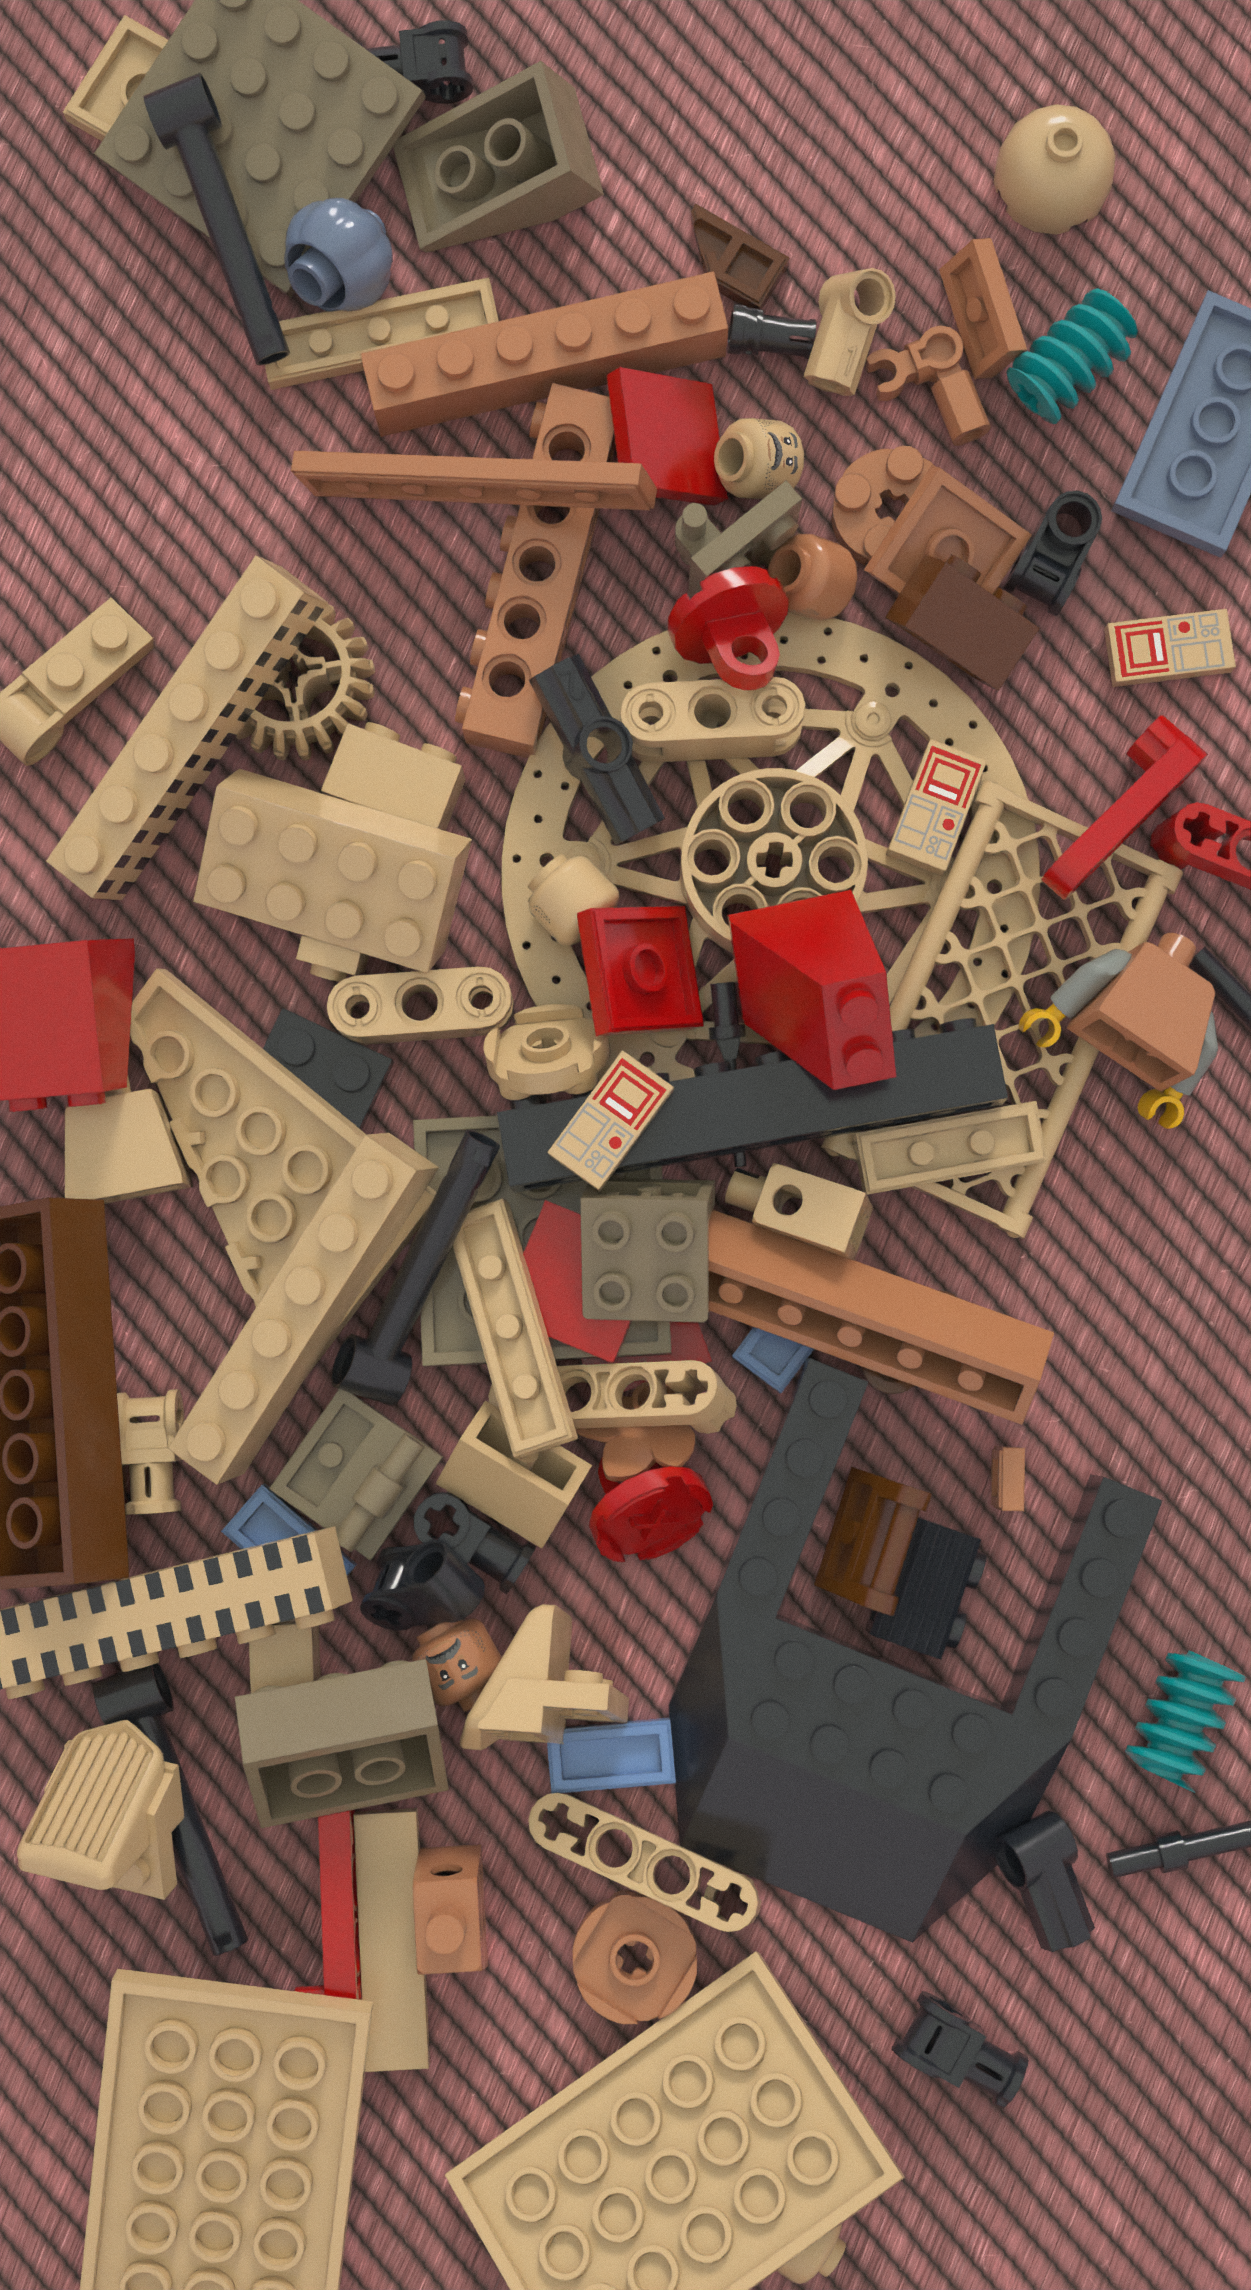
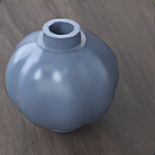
[284,198,393,312]

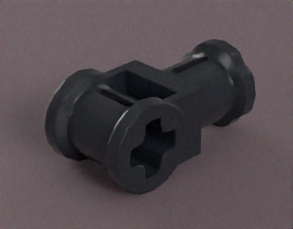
[358,20,474,104]
[414,1492,536,1595]
[891,1991,1029,2109]

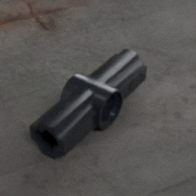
[529,654,665,845]

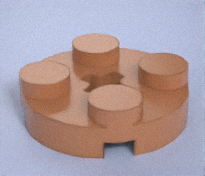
[831,446,935,565]
[572,1890,697,2024]

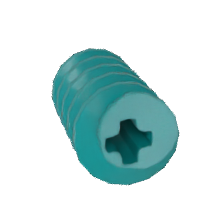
[1006,288,1138,424]
[1125,1650,1246,1793]

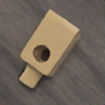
[65,1076,193,1204]
[725,1163,874,1261]

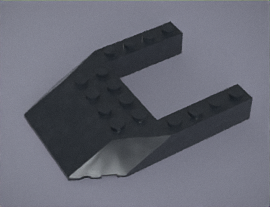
[668,1358,1163,1943]

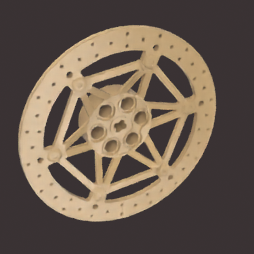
[502,612,1040,1139]

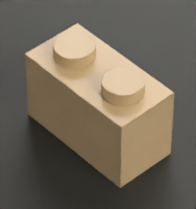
[321,722,466,831]
[436,1400,592,1548]

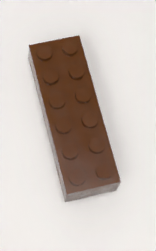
[0,1197,130,1590]

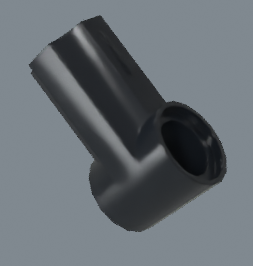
[995,1810,1095,1952]

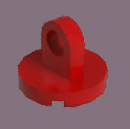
[668,566,789,690]
[588,1457,713,1562]

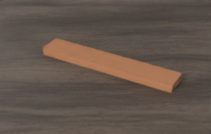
[291,451,657,510]

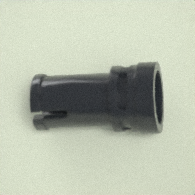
[727,304,816,359]

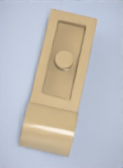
[0,598,154,766]

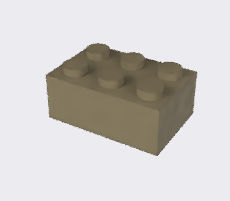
[235,1659,449,1828]

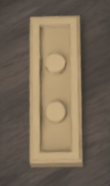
[852,1101,1048,1195]

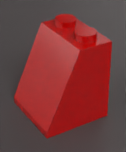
[728,890,896,1090]
[0,938,135,1112]

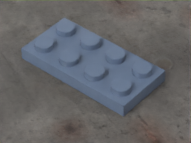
[1111,290,1251,558]

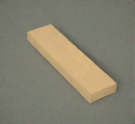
[265,278,499,390]
[453,1198,578,1458]
[354,1808,430,2072]

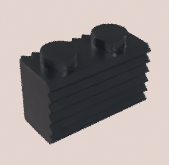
[865,1517,987,1660]

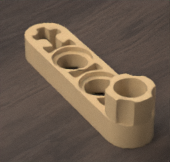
[488,1360,737,1434]
[528,1793,762,1932]

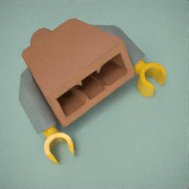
[1019,933,1218,1129]

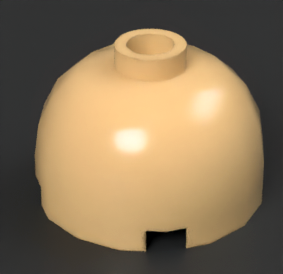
[994,104,1116,235]

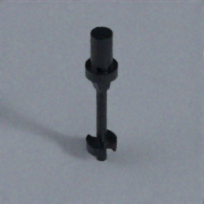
[708,982,747,1167]

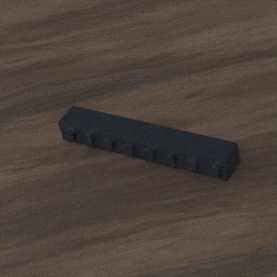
[497,1018,1008,1193]

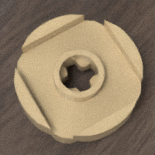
[484,1004,610,1100]

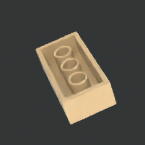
[193,769,472,973]

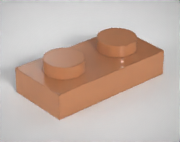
[939,238,1027,379]

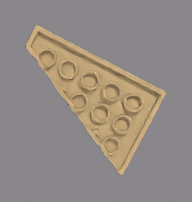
[130,968,436,1380]

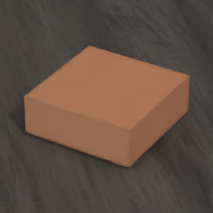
[991,1446,1025,1511]

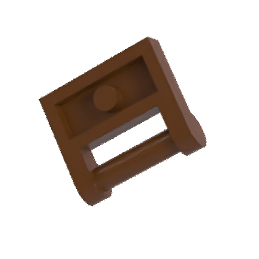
[814,1467,932,1616]

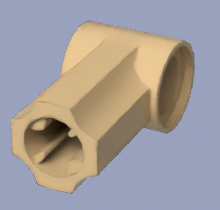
[803,268,896,396]

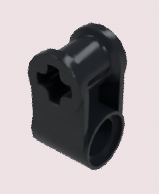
[1003,490,1102,617]
[360,1540,485,1631]

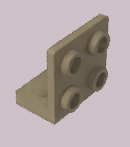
[580,1178,715,1322]

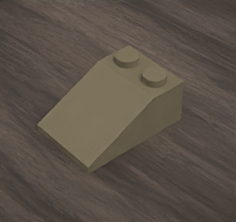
[393,61,604,253]

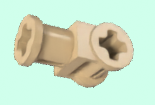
[117,1389,184,1515]

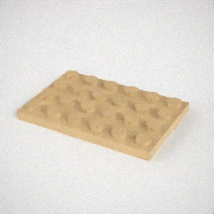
[445,1951,905,2290]
[80,1969,373,2290]

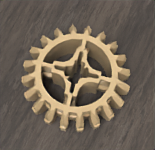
[236,604,375,761]

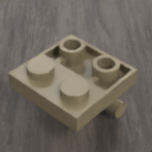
[675,480,802,598]
[269,1389,444,1561]

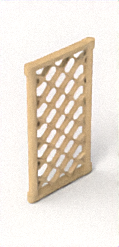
[821,780,1183,1239]

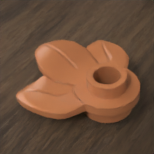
[576,1381,696,1481]

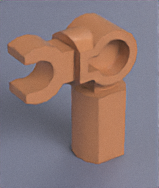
[865,326,991,446]

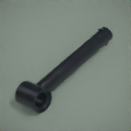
[143,73,290,366]
[331,1130,500,1406]
[93,1663,249,1956]

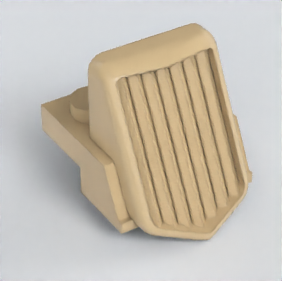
[460,1604,629,1750]
[17,1720,184,1900]

